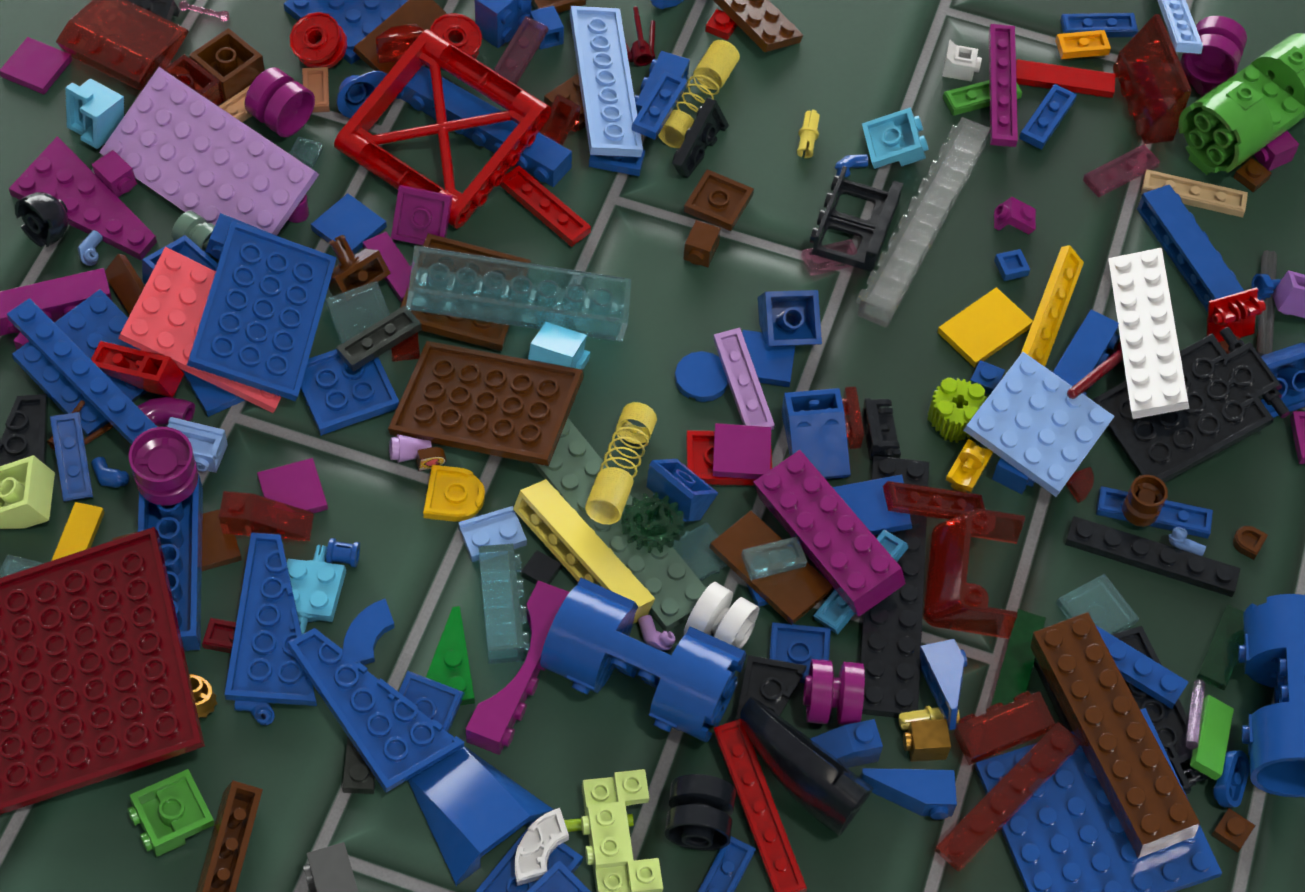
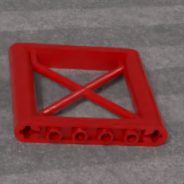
[334,29,551,229]

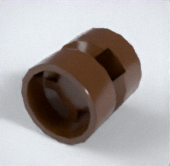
[1122,475,1168,527]

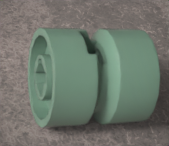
[171,211,215,257]

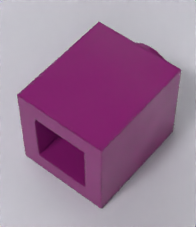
[92,150,137,197]

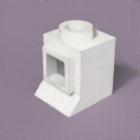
[942,40,982,82]

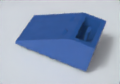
[781,388,851,479]

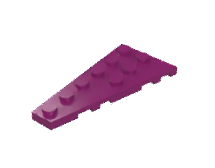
[9,136,157,260]

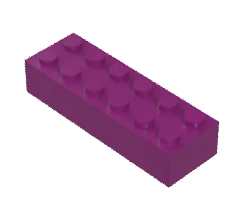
[753,450,906,617]

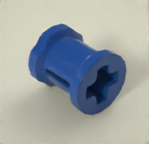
[326,538,361,568]

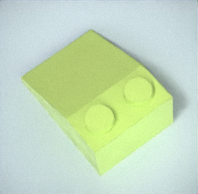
[0,455,55,529]

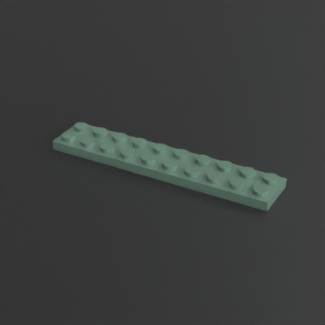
[532,418,707,631]

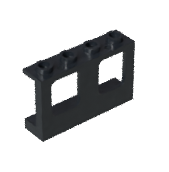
[810,166,903,272]

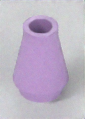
[389,435,432,463]

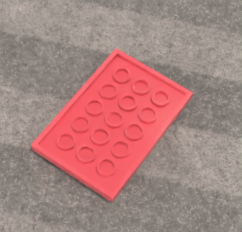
[118,247,281,413]

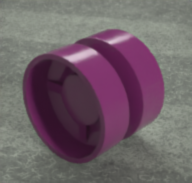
[1184,16,1247,85]
[244,67,315,137]
[129,427,198,505]
[803,659,865,726]

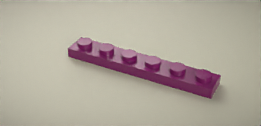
[989,24,1018,147]

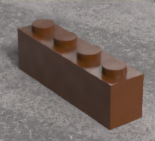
[196,780,263,892]

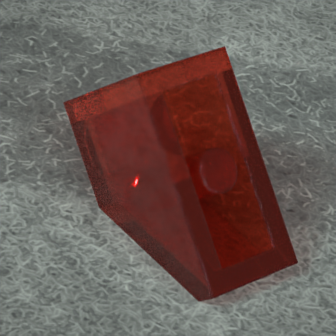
[376,23,425,64]

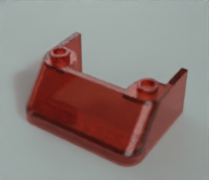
[923,509,1025,639]

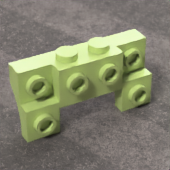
[581,769,663,892]

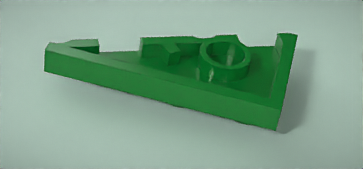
[426,606,475,706]

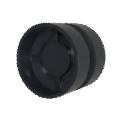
[665,774,736,851]

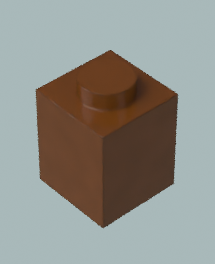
[683,220,721,267]

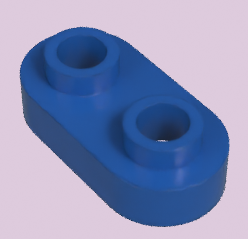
[1213,750,1250,808]

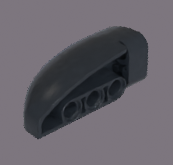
[740,697,874,836]

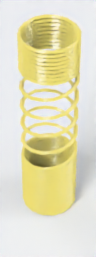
[658,40,740,148]
[585,402,657,525]

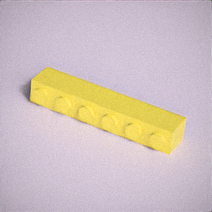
[513,479,655,624]

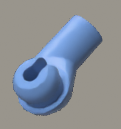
[78,230,103,266]
[1169,527,1206,556]

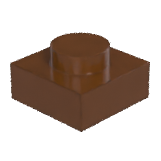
[1233,158,1272,193]
[1211,808,1256,853]

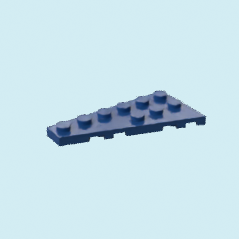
[224,532,317,706]
[288,628,465,793]

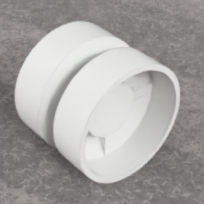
[684,582,760,649]

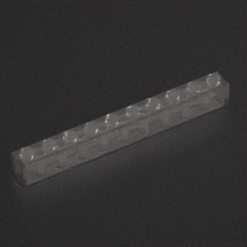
[856,117,990,328]

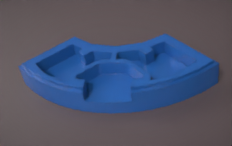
[343,599,395,665]

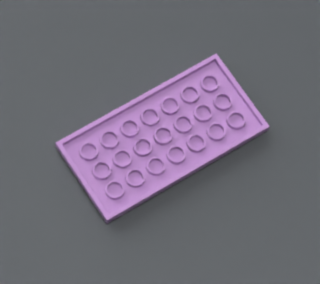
[99,67,319,236]

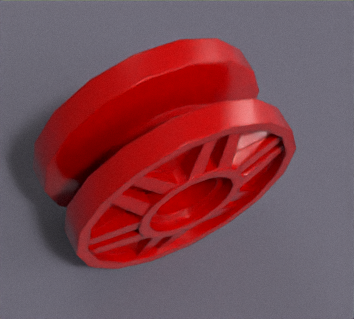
[290,12,347,69]
[430,13,482,59]

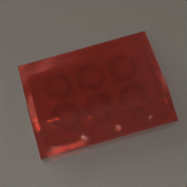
[56,0,189,91]
[1113,14,1192,144]

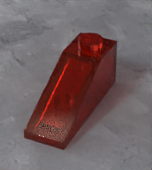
[219,491,314,541]

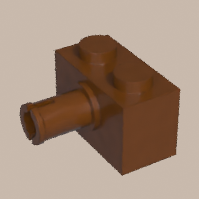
[328,235,391,301]

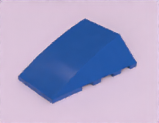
[407,746,554,886]

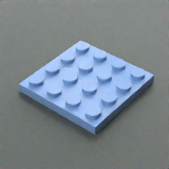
[963,352,1114,497]

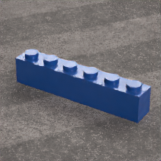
[1137,184,1245,312]

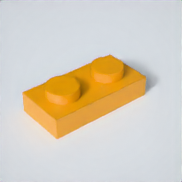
[1055,30,1111,59]

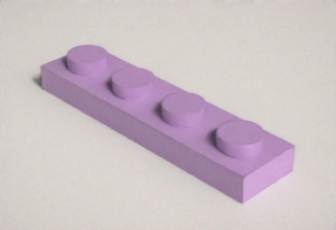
[713,328,775,430]

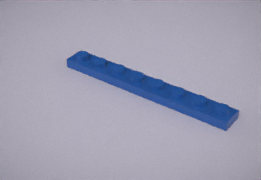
[7,298,157,445]

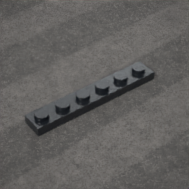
[1065,516,1241,597]

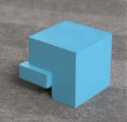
[65,79,124,149]
[528,322,590,370]

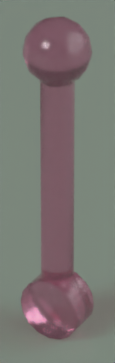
[179,0,229,21]

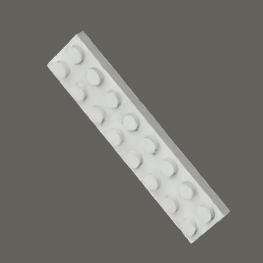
[1109,248,1190,419]

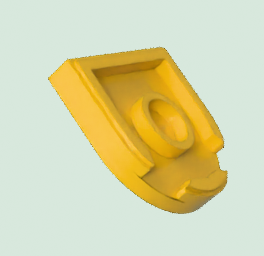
[423,465,485,522]

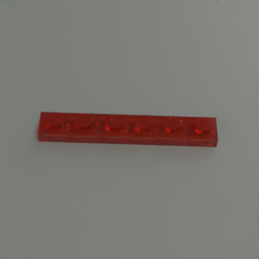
[935,722,1082,872]

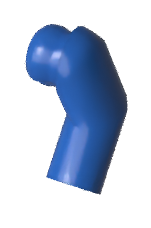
[835,154,868,177]
[91,457,129,488]
[235,700,275,725]

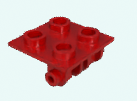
[1206,287,1266,342]

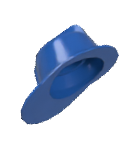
[337,71,387,118]

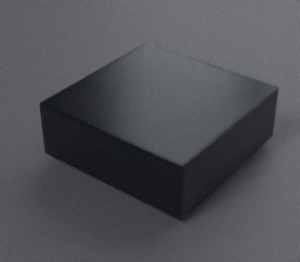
[521,550,561,585]

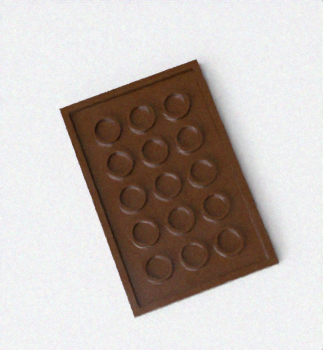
[388,341,584,466]

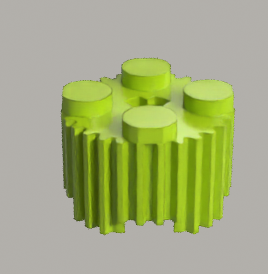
[928,377,987,443]

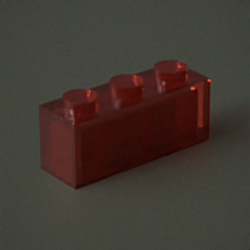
[954,691,1055,765]

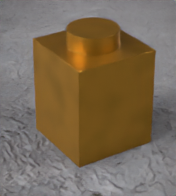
[903,719,951,762]

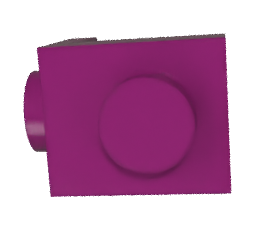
[994,197,1036,235]

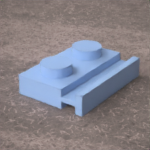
[458,506,527,562]

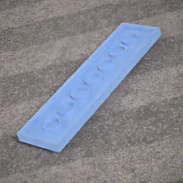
[570,6,643,157]

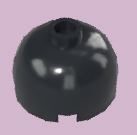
[15,192,68,247]

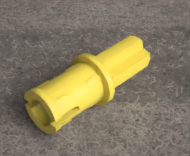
[797,109,820,158]
[898,706,960,731]

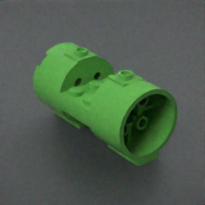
[1179,33,1305,175]

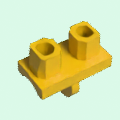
[946,439,993,494]

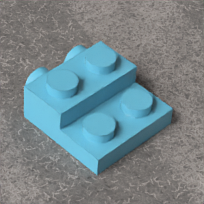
[862,107,929,169]

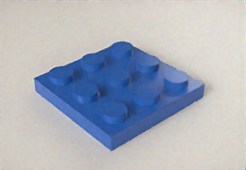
[300,349,399,435]

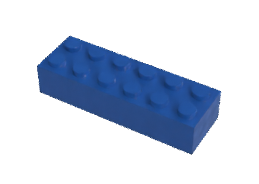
[138,474,203,651]

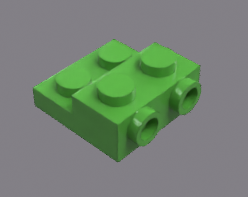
[127,769,214,857]

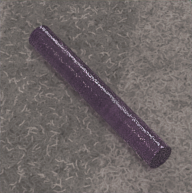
[1186,680,1206,749]

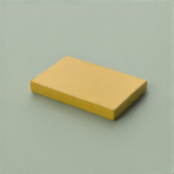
[937,287,1033,368]

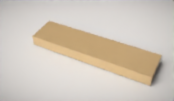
[1141,169,1248,218]

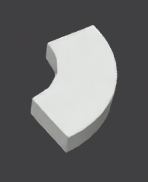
[515,808,569,886]

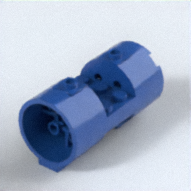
[540,578,747,742]
[1238,594,1305,797]

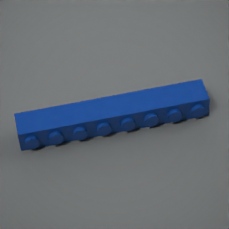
[396,66,572,187]
[992,310,1120,494]

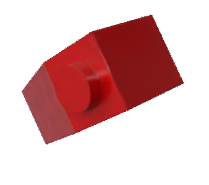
[91,341,184,398]

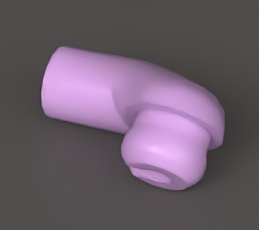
[638,615,675,651]

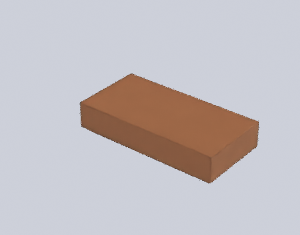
[302,67,330,113]

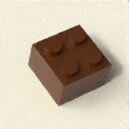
[189,28,265,102]

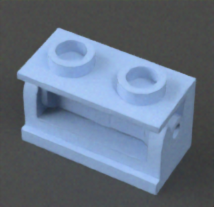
[167,417,228,473]

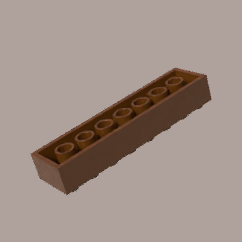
[1030,612,1200,858]

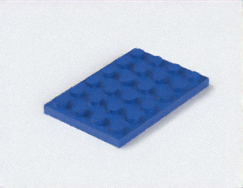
[187,221,337,401]

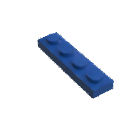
[1095,625,1189,709]

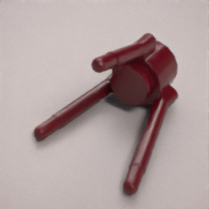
[625,6,656,67]

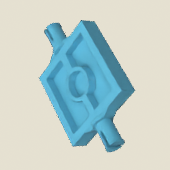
[287,545,346,634]

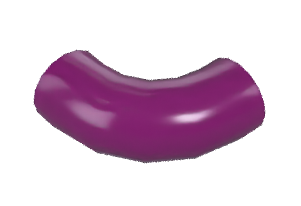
[137,397,195,427]

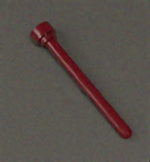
[1067,341,1124,399]

